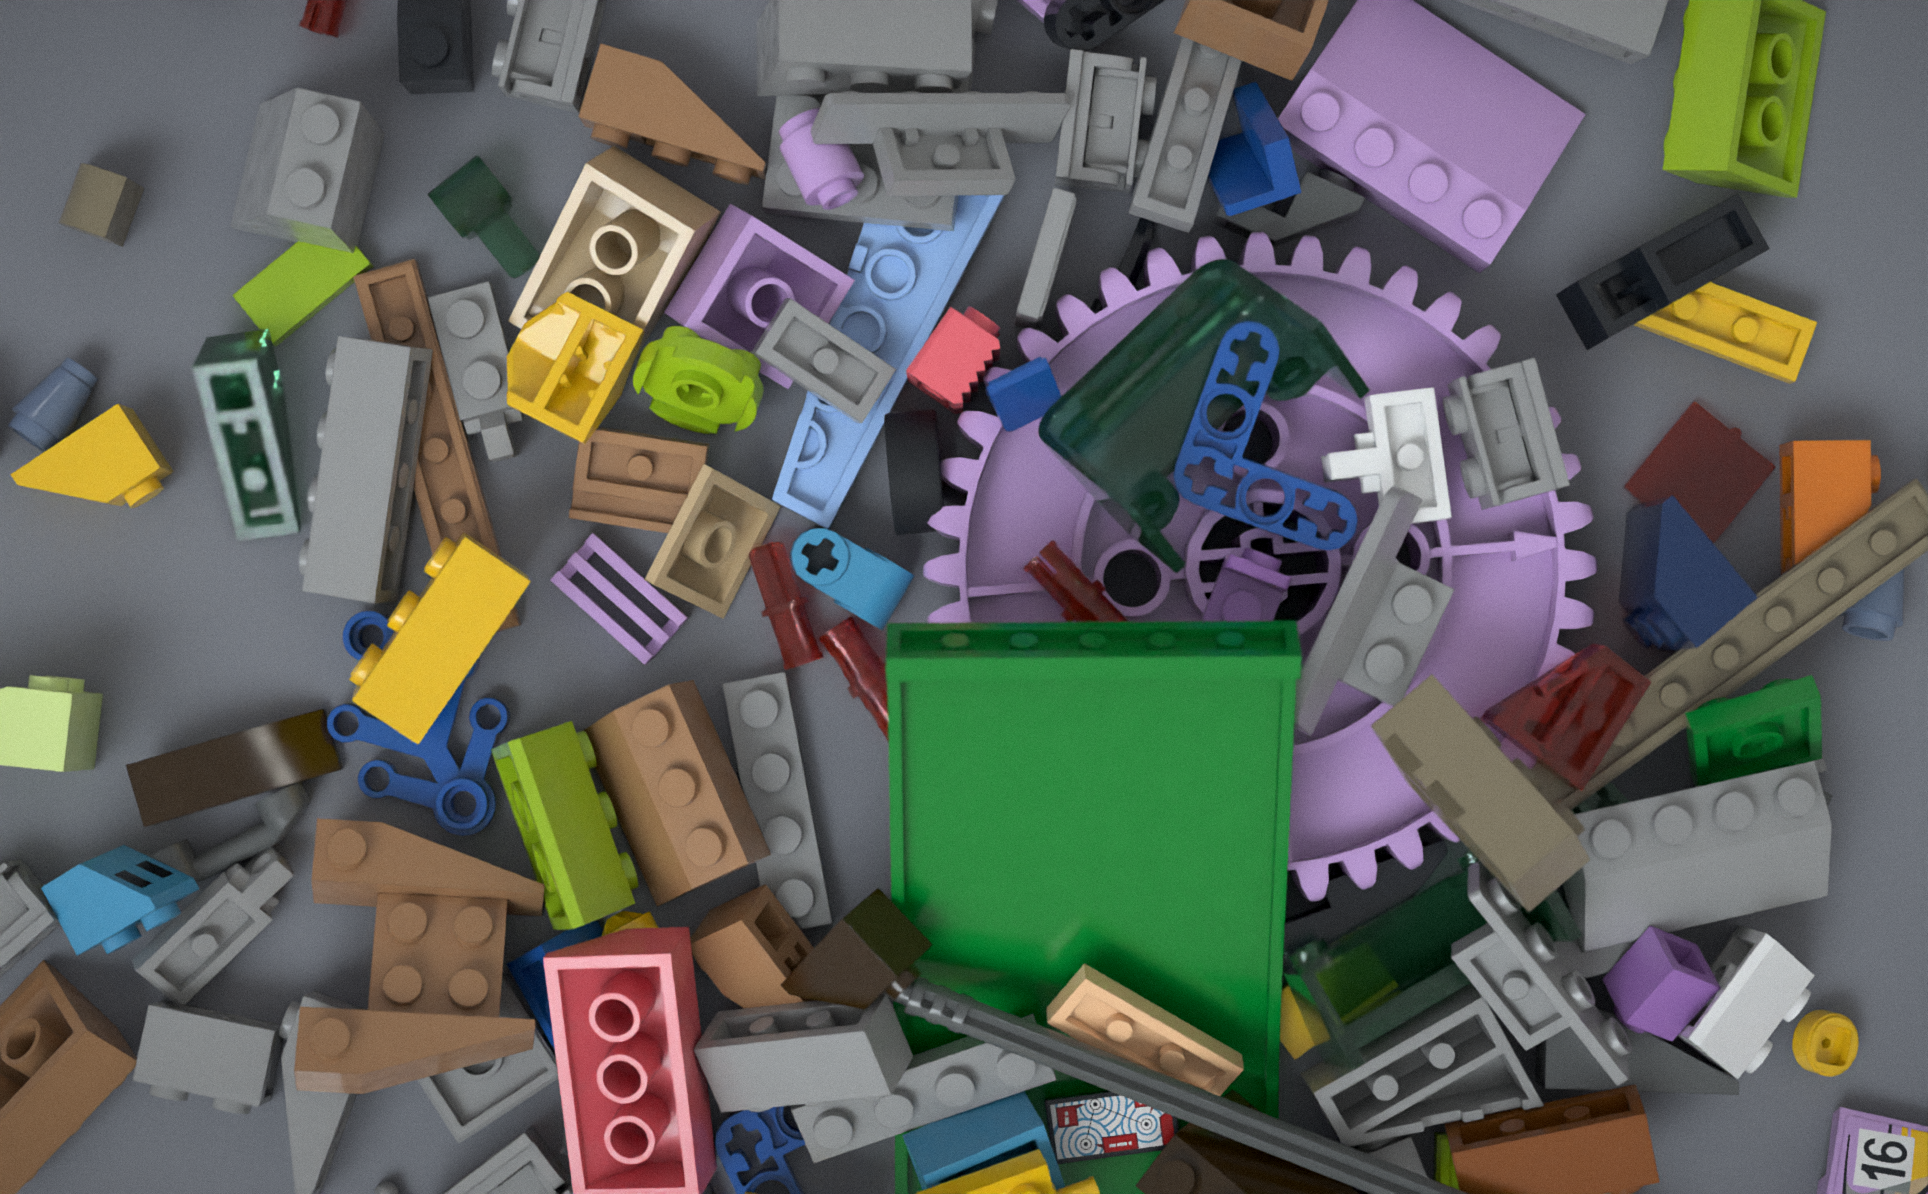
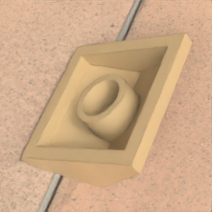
[644,464,781,619]

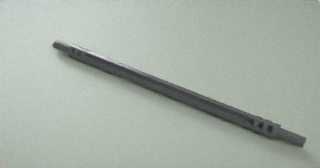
[883,976,1473,1194]

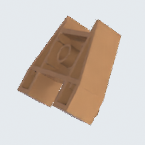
[294,818,544,1094]

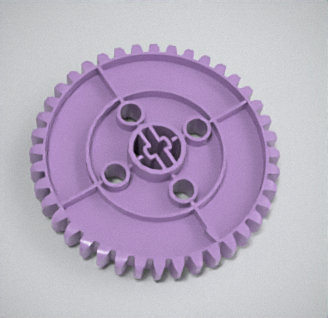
[923,232,1598,902]

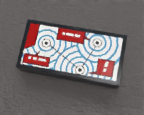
[1045,1090,1179,1164]

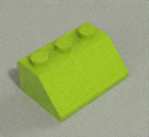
[1662,0,1826,198]
[491,721,639,930]

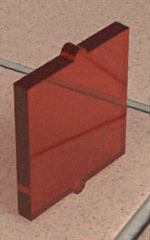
[1622,401,1776,544]

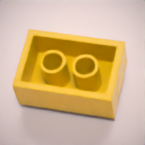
[349,532,531,745]

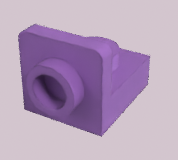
[1201,547,1292,621]

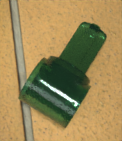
[427,154,540,279]

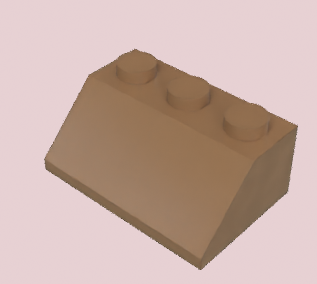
[583,680,771,907]
[0,960,137,1194]

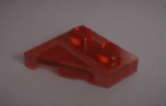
[1480,643,1651,790]

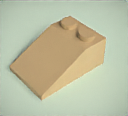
[508,146,721,358]

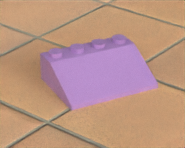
[1278,0,1586,274]

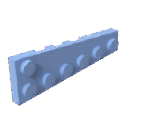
[772,195,1005,530]

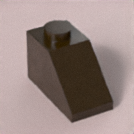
[781,888,932,1010]

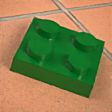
[1685,675,1822,787]

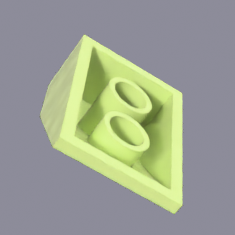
[0,675,103,772]

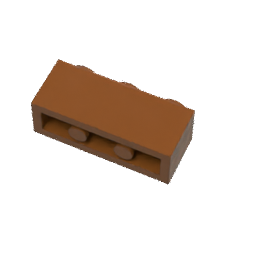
[1445,1084,1660,1194]

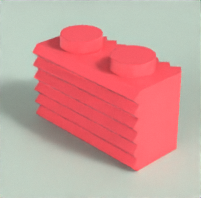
[906,306,1000,414]

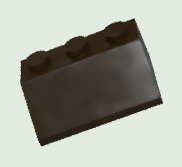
[1135,1089,1361,1194]

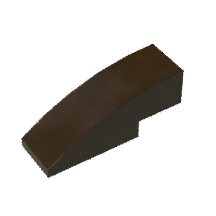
[126,709,343,827]

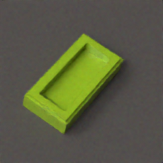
[232,241,374,347]

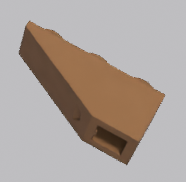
[578,43,767,185]

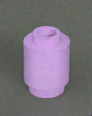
[779,108,864,210]

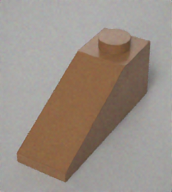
[690,884,816,1009]

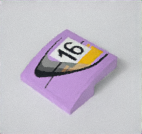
[1817,1107,1928,1194]

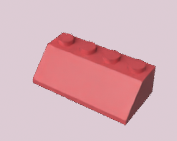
[543,927,717,1194]

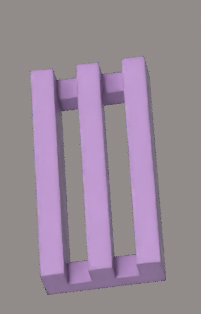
[550,533,689,665]

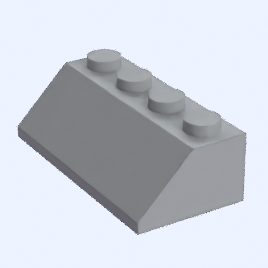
[1563,761,1832,953]

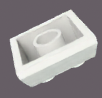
[1677,925,1815,1079]

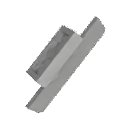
[1294,486,1455,736]

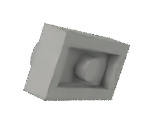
[751,298,896,423]

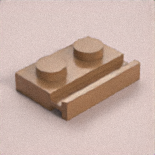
[569,427,710,533]

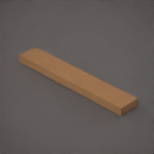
[353,259,521,633]

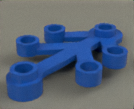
[327,611,510,836]

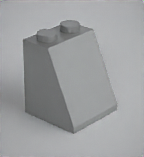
[230,88,385,253]

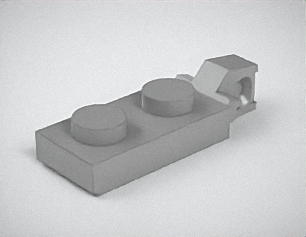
[428,281,524,463]
[132,846,294,1007]

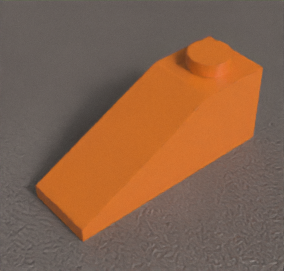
[1779,440,1881,574]

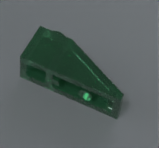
[192,329,301,541]

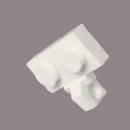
[1321,387,1452,524]

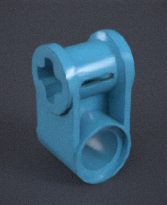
[790,528,915,631]

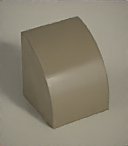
[58,163,144,247]

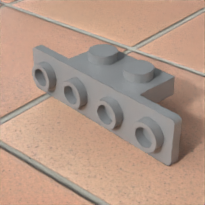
[811,91,1070,196]
[1451,861,1632,1086]

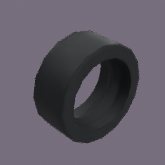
[884,409,944,535]

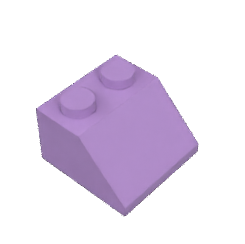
[664,204,855,389]

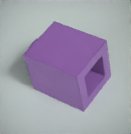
[1602,925,1721,1041]

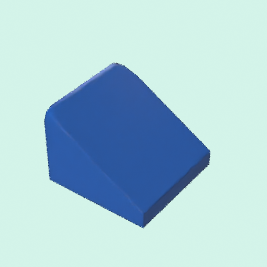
[986,356,1063,432]

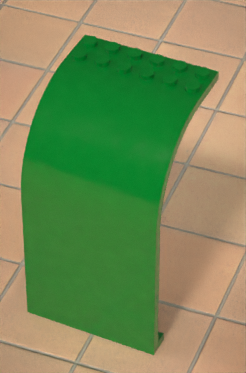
[886,621,1302,1194]

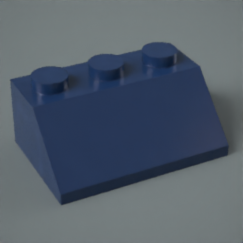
[1619,495,1758,651]

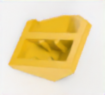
[507,292,645,445]

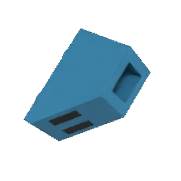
[41,845,199,956]

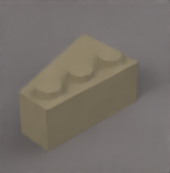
[1371,674,1590,912]

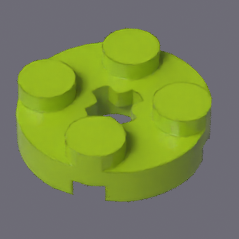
[633,326,764,434]

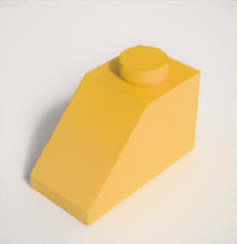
[10,404,174,508]

